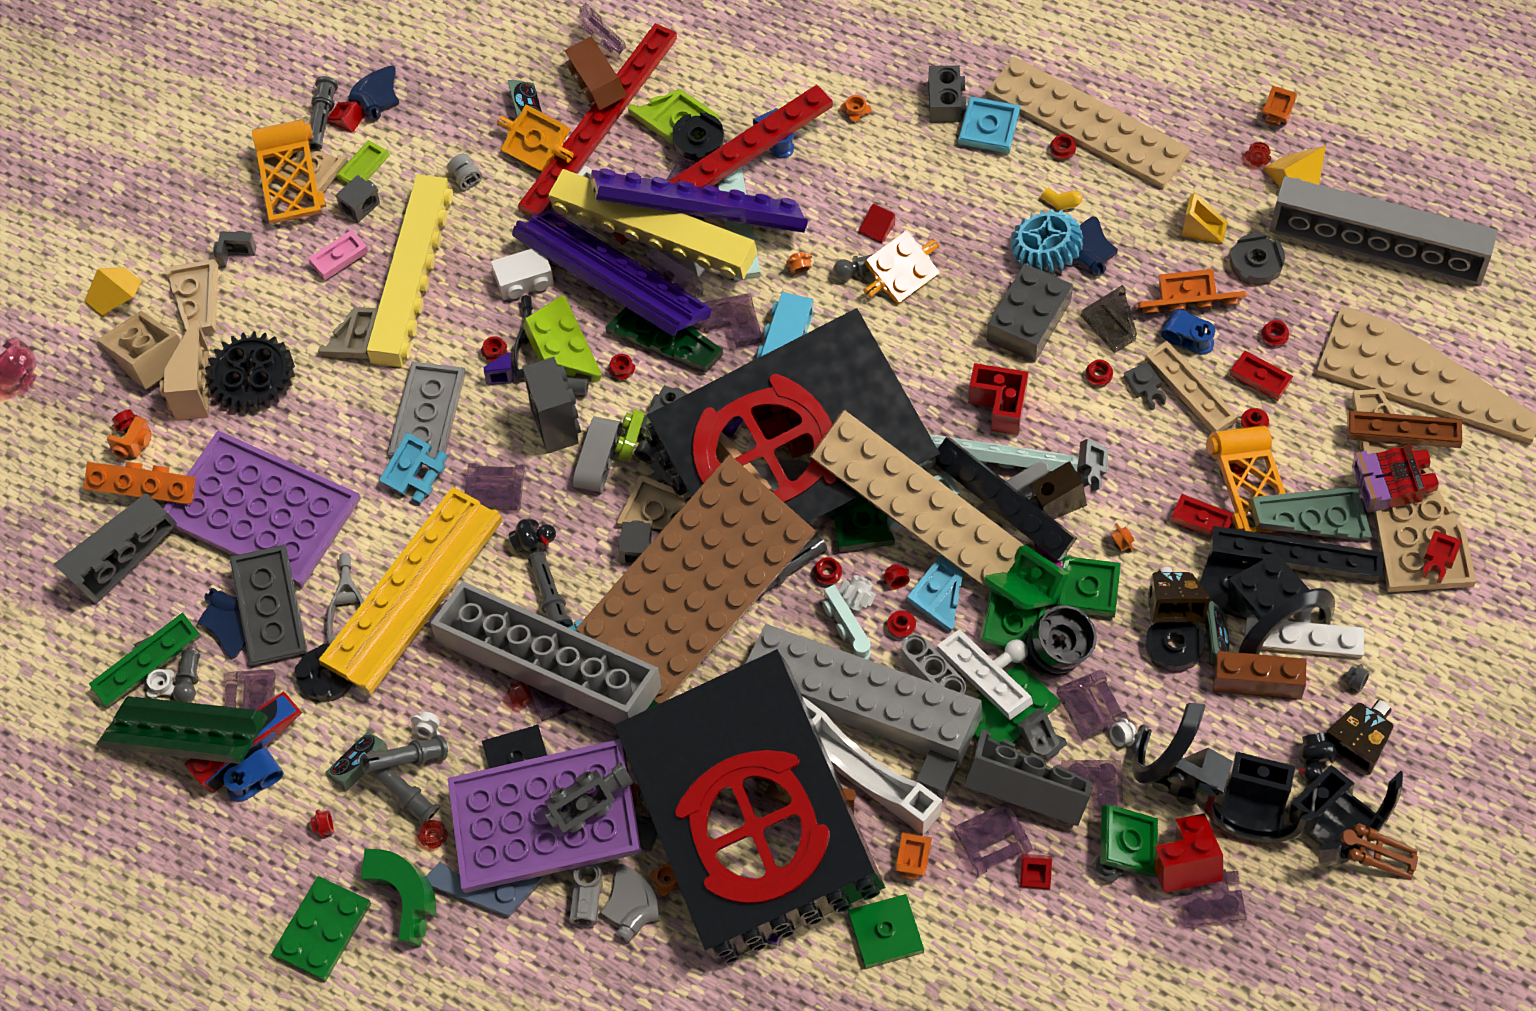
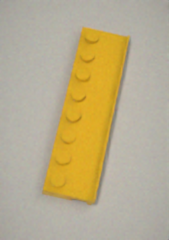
[319,487,503,694]

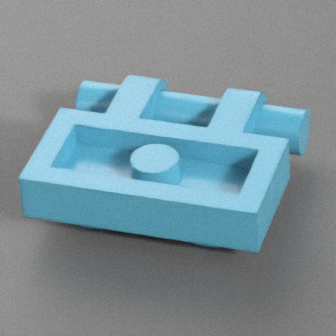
[379,433,449,504]

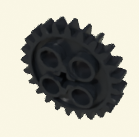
[205,331,295,413]

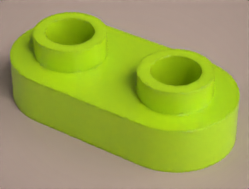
[614,409,645,462]

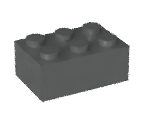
[987,263,1073,362]
[522,357,581,454]

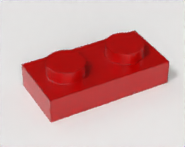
[1230,350,1293,401]
[1170,494,1234,537]

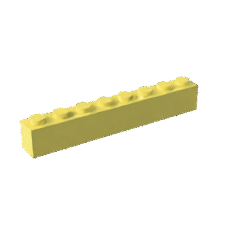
[548,169,757,280]
[367,174,453,368]

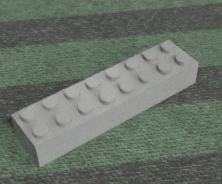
[1269,176,1498,286]
[430,581,662,724]
[745,623,982,766]

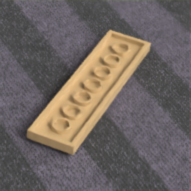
[986,56,1191,189]
[809,410,1024,592]

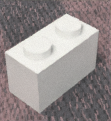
[491,249,554,300]

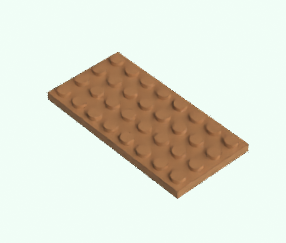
[576,454,817,703]

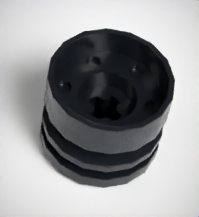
[1023,605,1097,678]

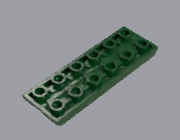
[96,696,268,764]

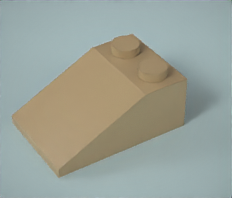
[97,311,180,389]
[160,320,209,421]

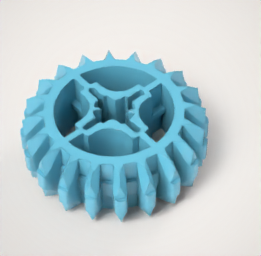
[1010,209,1083,274]

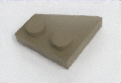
[318,307,378,359]

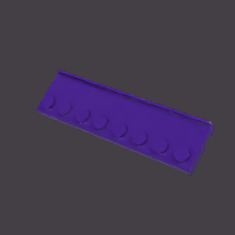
[590,168,808,233]
[512,210,712,336]

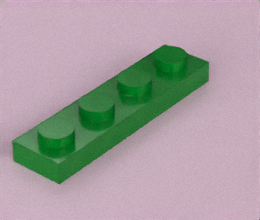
[89,612,202,708]

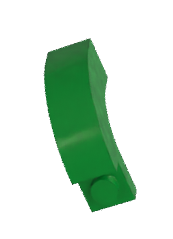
[361,849,436,946]

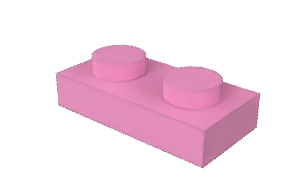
[308,230,368,280]

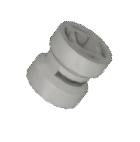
[447,153,483,190]

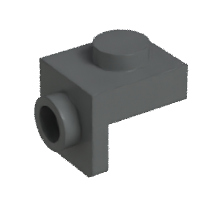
[213,231,257,267]
[1017,708,1067,760]

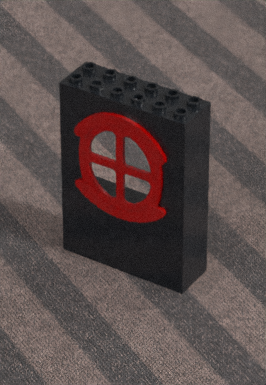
[644,308,940,530]
[615,649,886,965]

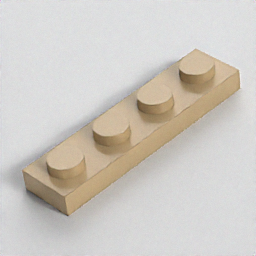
[1145,341,1238,432]

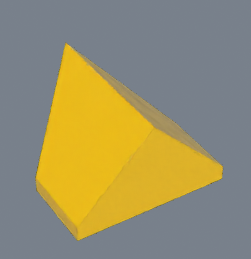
[1264,146,1326,188]
[1182,192,1228,244]
[84,267,142,317]

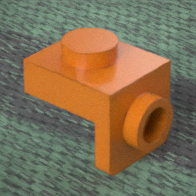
[1261,85,1298,126]
[107,416,152,459]
[894,832,932,880]

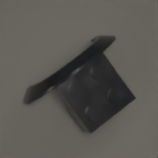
[1228,552,1335,654]
[1132,703,1233,806]
[1196,751,1321,843]
[1289,765,1403,867]

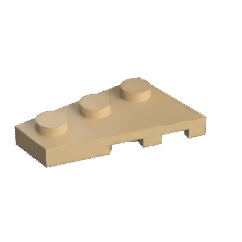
[253,151,348,193]
[164,259,219,334]
[616,475,686,530]

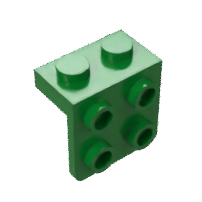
[983,545,1069,611]

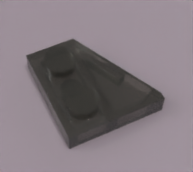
[1081,285,1137,353]

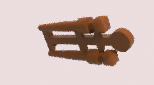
[1340,823,1418,880]

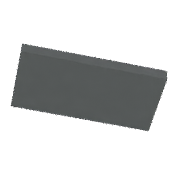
[229,544,308,667]

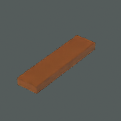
[1347,410,1462,448]

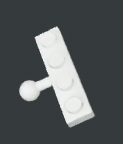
[1245,607,1364,659]
[937,629,1033,720]

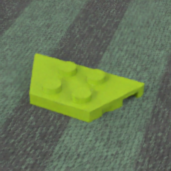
[628,89,719,145]
[522,295,602,382]

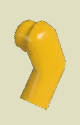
[1041,188,1082,211]

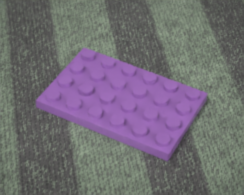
[163,430,361,588]
[448,739,641,893]

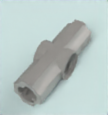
[570,862,604,927]

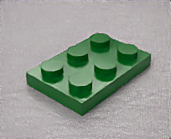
[973,662,1060,744]
[271,876,371,982]

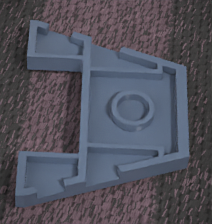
[426,861,549,918]

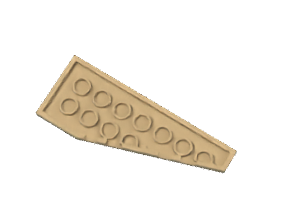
[1316,306,1536,445]
[1352,389,1476,592]

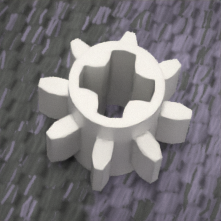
[838,575,876,611]

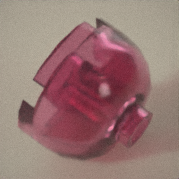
[0,337,37,393]

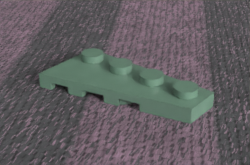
[1249,486,1372,541]

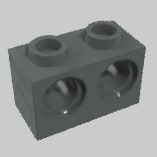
[928,65,966,123]

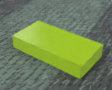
[336,140,390,185]

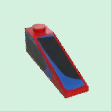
[184,691,303,793]

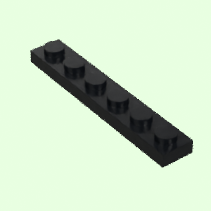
[935,437,1077,561]
[1210,526,1383,582]

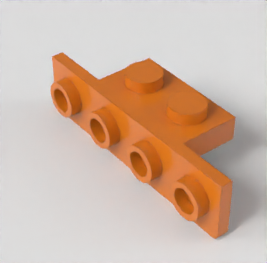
[1134,269,1247,314]
[84,461,196,504]

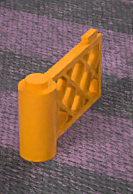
[252,119,326,224]
[1206,426,1286,533]

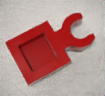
[1422,530,1462,584]

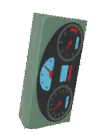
[508,80,542,117]
[1205,601,1231,666]
[326,731,388,791]

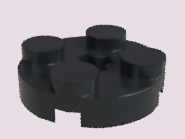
[672,113,725,163]
[1145,622,1205,671]
[295,643,353,702]

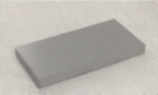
[388,361,466,459]

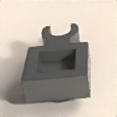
[1123,362,1166,410]
[1078,439,1109,492]

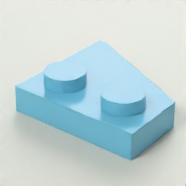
[905,555,963,633]

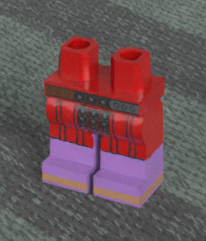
[1352,444,1439,513]

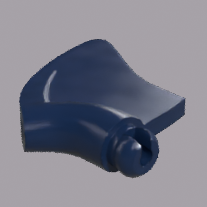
[349,66,399,121]
[1072,216,1118,276]
[198,588,246,659]

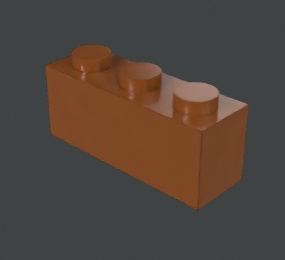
[564,36,627,110]
[1213,651,1307,700]

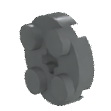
[1230,233,1285,284]

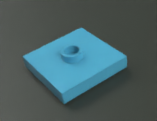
[958,97,1021,154]

